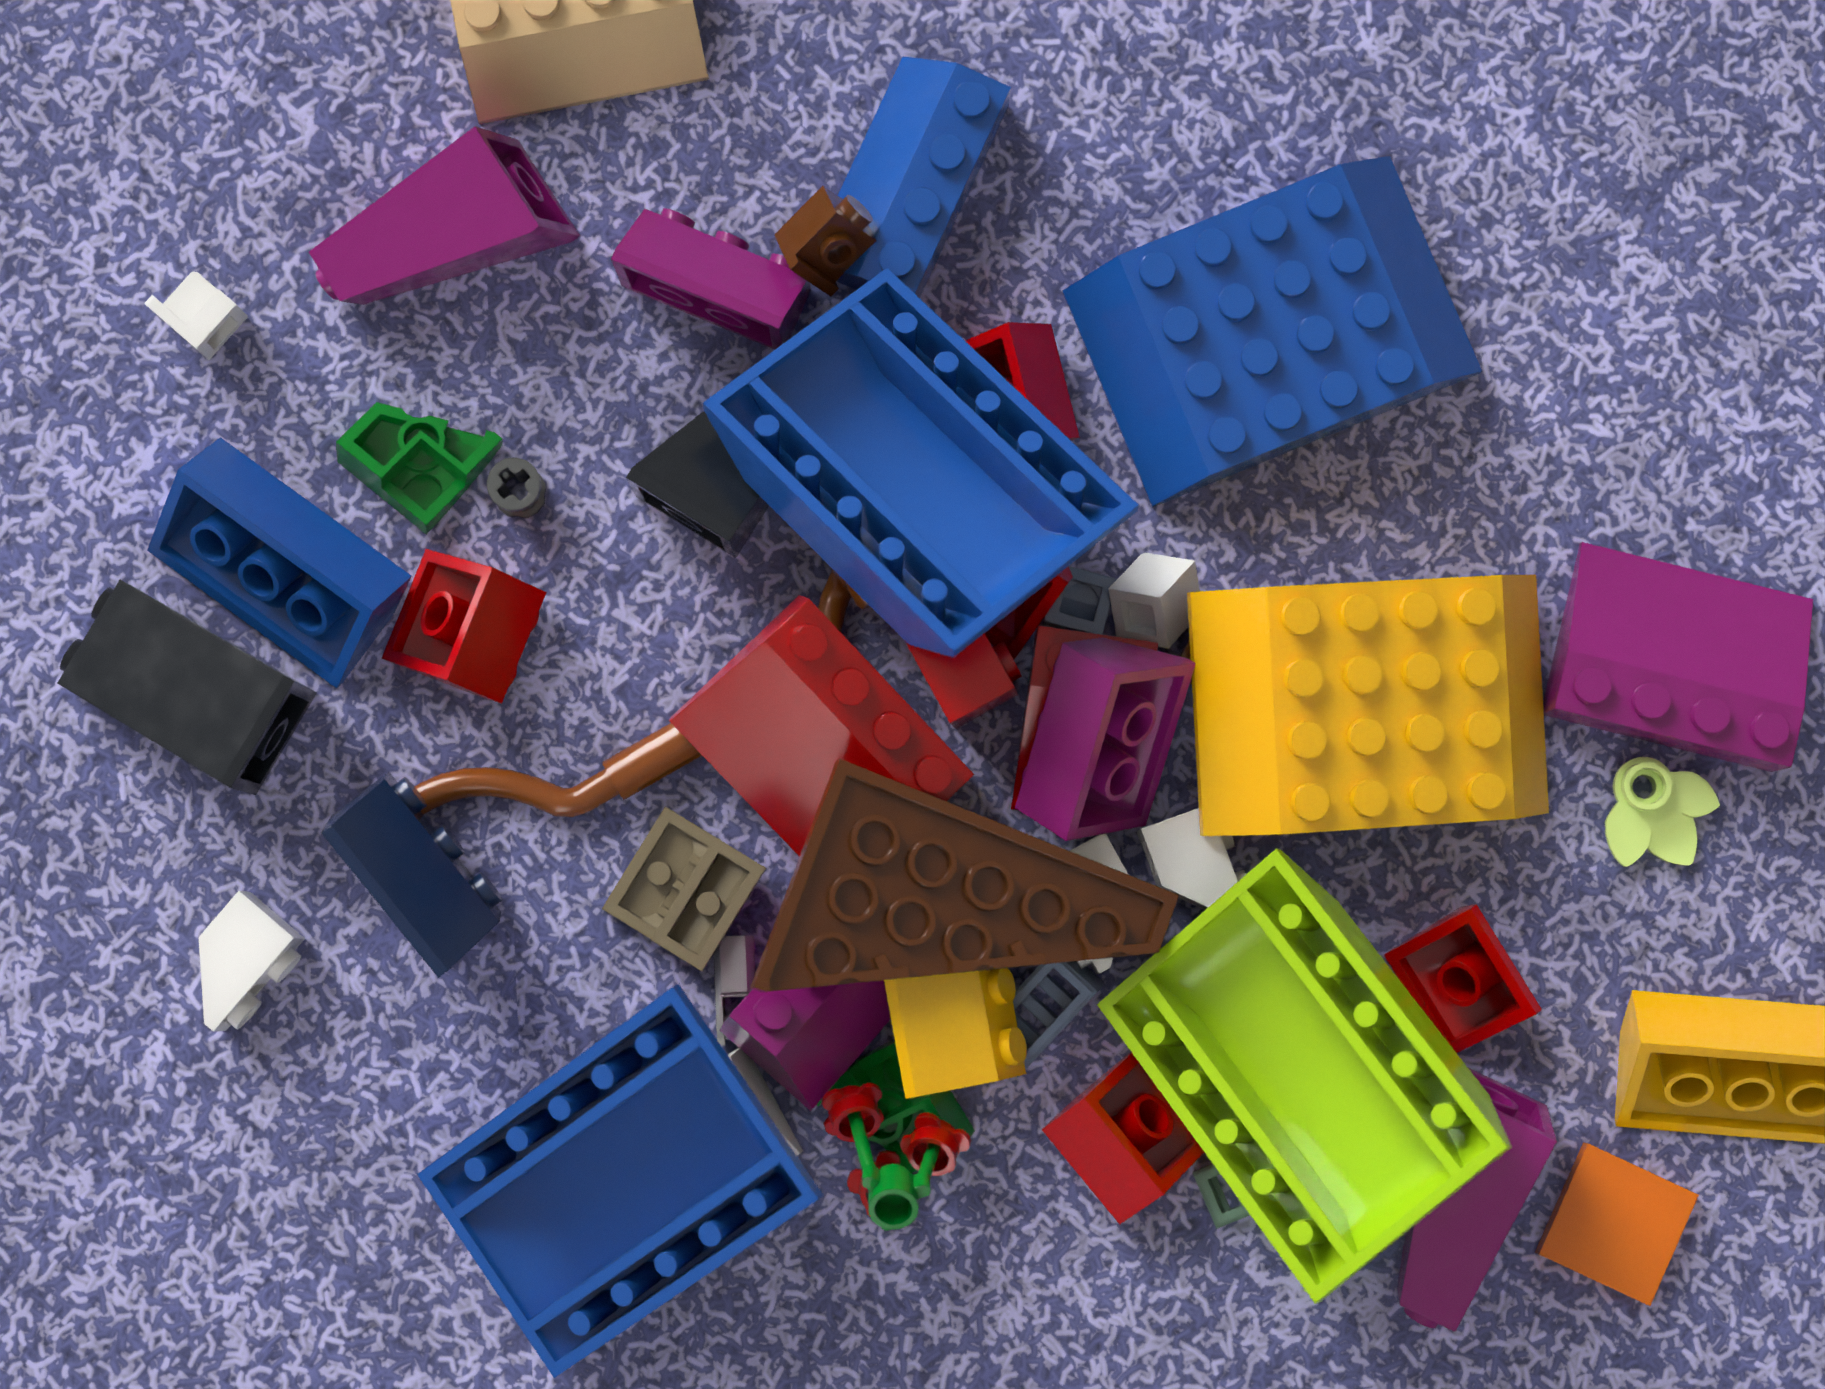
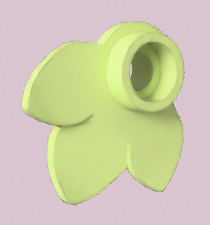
[1605,757,1720,867]

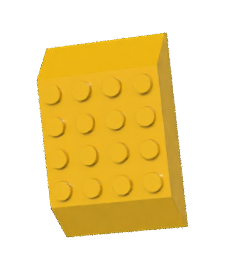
[1187,575,1549,836]

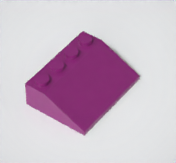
[1543,542,1813,772]

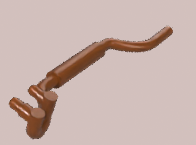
[414,569,870,817]

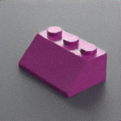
[611,208,811,350]
[1015,638,1196,841]
[719,980,891,1111]

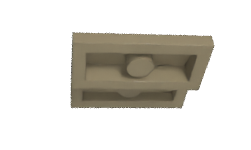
[602,806,766,972]

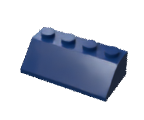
[837,56,1011,298]
[147,437,412,688]

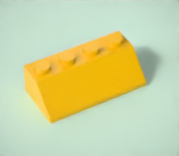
[884,968,1027,1099]
[1615,990,1825,1144]

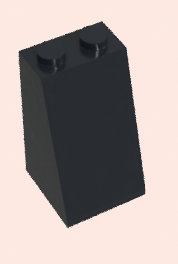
[57,579,317,795]

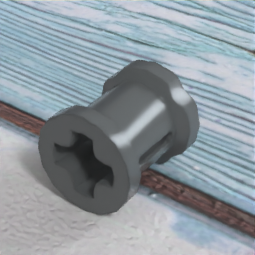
[487,457,546,519]

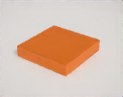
[1535,1142,1699,1306]

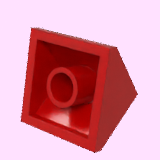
[1384,904,1542,1053]

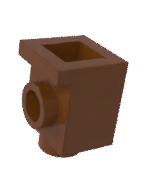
[774,186,877,297]

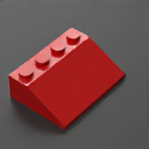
[668,595,974,857]

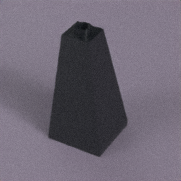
[626,411,769,558]

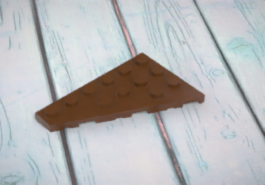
[750,759,1179,992]

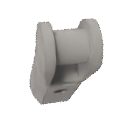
[713,935,755,1046]

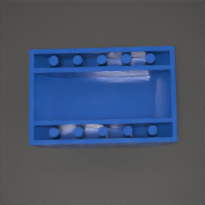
[1062,156,1482,507]
[703,268,1139,657]
[417,983,824,1378]

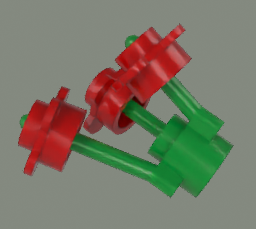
[822,1083,971,1231]

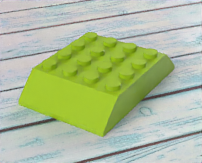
[1097,848,1511,1304]

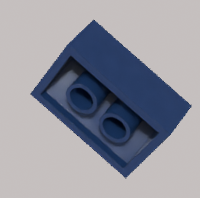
[321,772,503,978]

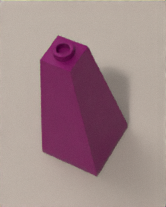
[309,126,580,305]
[1397,1067,1557,1332]

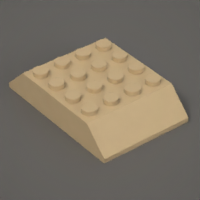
[450,0,709,124]

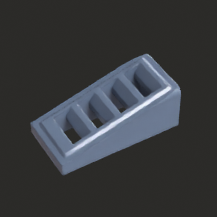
[1013,961,1104,1077]

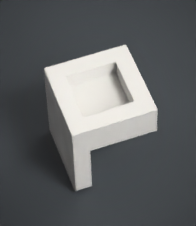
[144,271,248,360]
[1108,553,1200,648]

